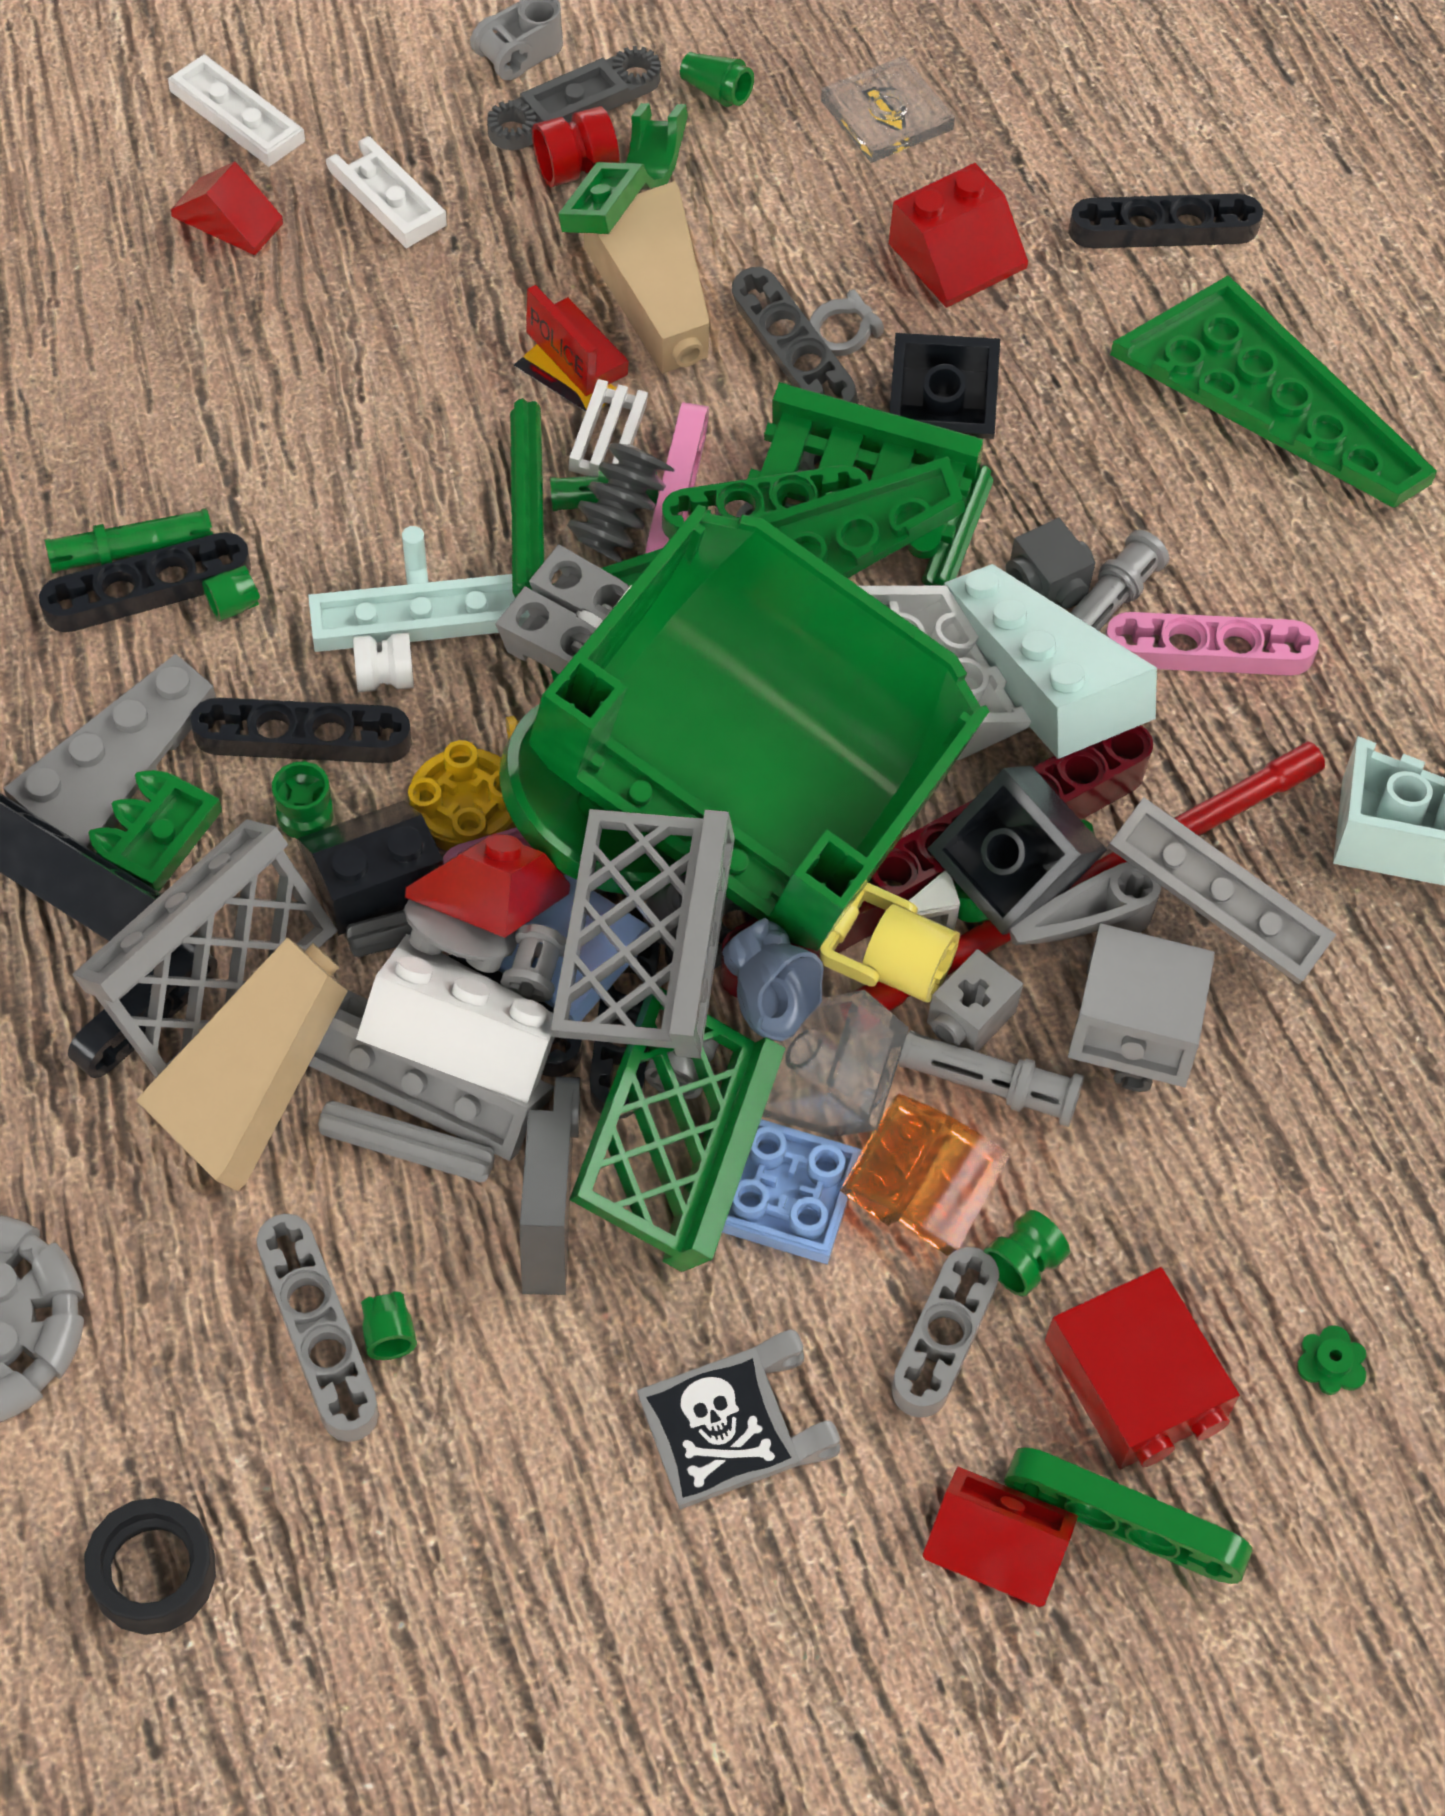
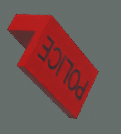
[526,285,629,396]

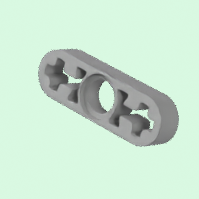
[892,1247,999,1417]

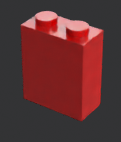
[1045,1266,1240,1470]

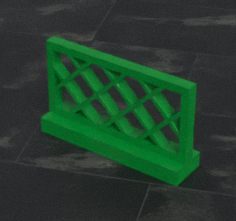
[569,987,786,1272]

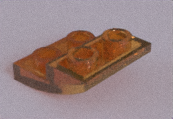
[840,1093,1010,1256]

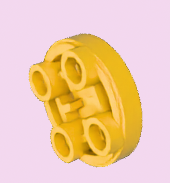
[408,740,516,851]

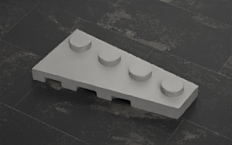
[3,654,216,851]

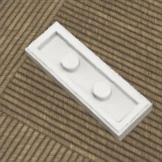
[168,54,305,167]

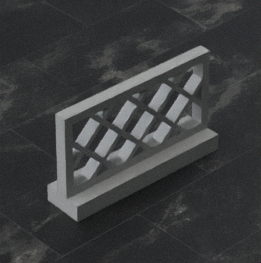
[550,809,735,1059]
[72,819,338,1078]

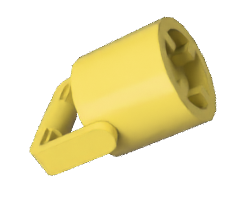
[820,883,960,1003]

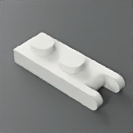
[326,136,447,248]

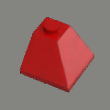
[405,833,570,938]

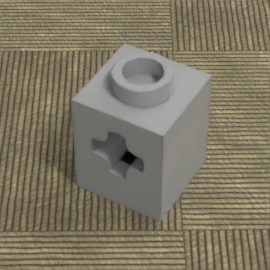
[927,949,1023,1052]

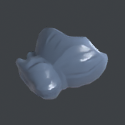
[722,918,824,1041]

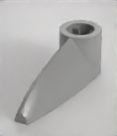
[1010,862,1161,945]

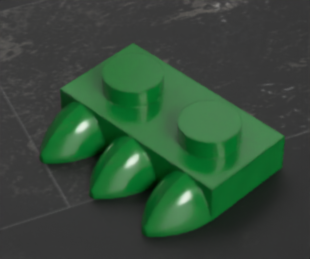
[88,770,222,891]

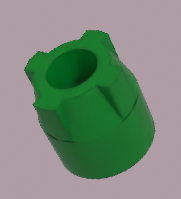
[202,565,260,622]
[361,1291,417,1360]

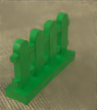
[747,382,984,559]

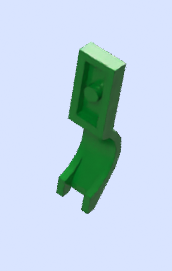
[558,103,688,234]

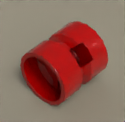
[532,106,620,187]

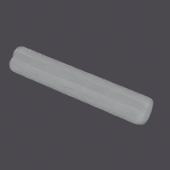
[318,1101,494,1182]

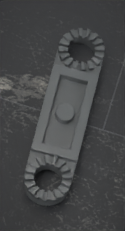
[487,46,661,150]

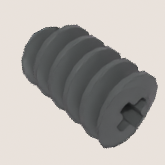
[567,443,675,562]

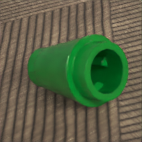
[680,52,754,107]

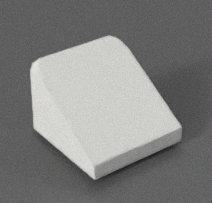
[909,871,960,930]

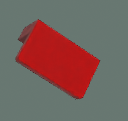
[923,1466,1078,1607]

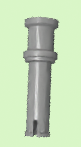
[1070,530,1170,631]
[899,1030,1084,1127]

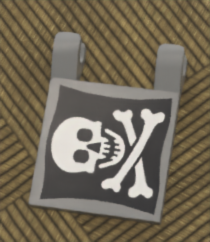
[637,1329,840,1510]

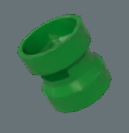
[272,761,334,839]
[983,1209,1071,1297]

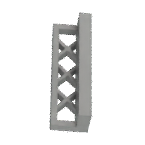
[1108,797,1337,984]
[308,990,555,1161]

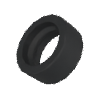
[84,1498,216,1635]

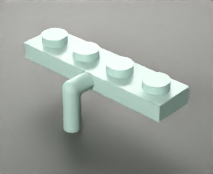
[308,526,530,652]

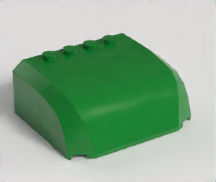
[528,505,990,951]

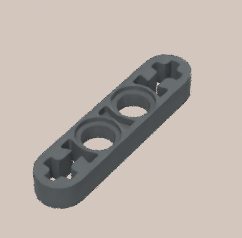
[732,267,859,404]

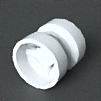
[353,633,414,692]

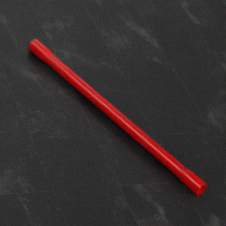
[842,741,1325,1028]

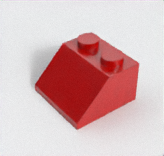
[888,163,1028,308]

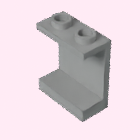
[1068,923,1215,1087]

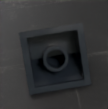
[890,333,1001,439]
[927,766,1107,935]
[297,801,444,936]

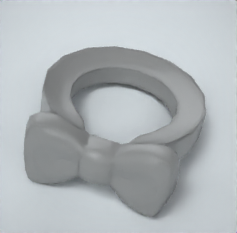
[809,289,884,356]

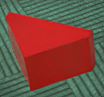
[171,161,283,255]

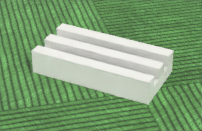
[568,379,648,476]

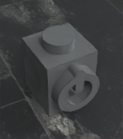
[1006,517,1096,609]

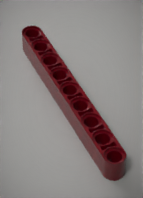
[720,725,1153,998]

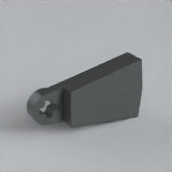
[520,1076,581,1295]

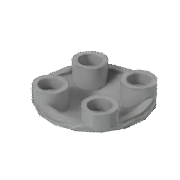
[404,899,518,973]

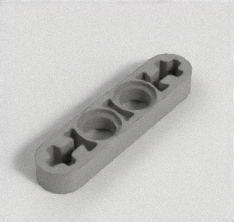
[256,1214,379,1442]

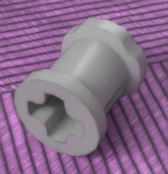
[500,924,567,1002]

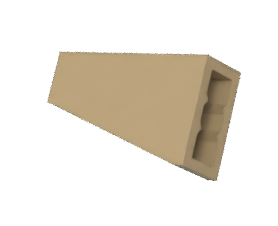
[584,181,710,374]
[136,937,348,1191]

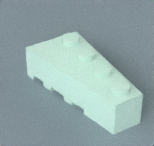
[945,564,1157,759]
[1333,736,1445,886]

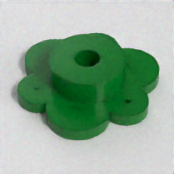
[1297,1325,1367,1395]

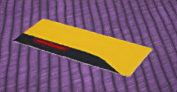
[514,344,617,412]

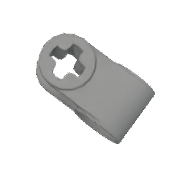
[470,0,563,80]

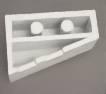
[356,934,555,1103]

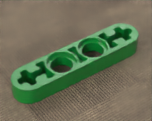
[662,465,870,539]
[1004,1447,1252,1584]

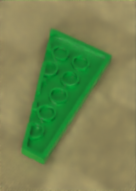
[1110,275,1437,508]

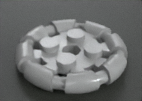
[0,1215,84,1423]

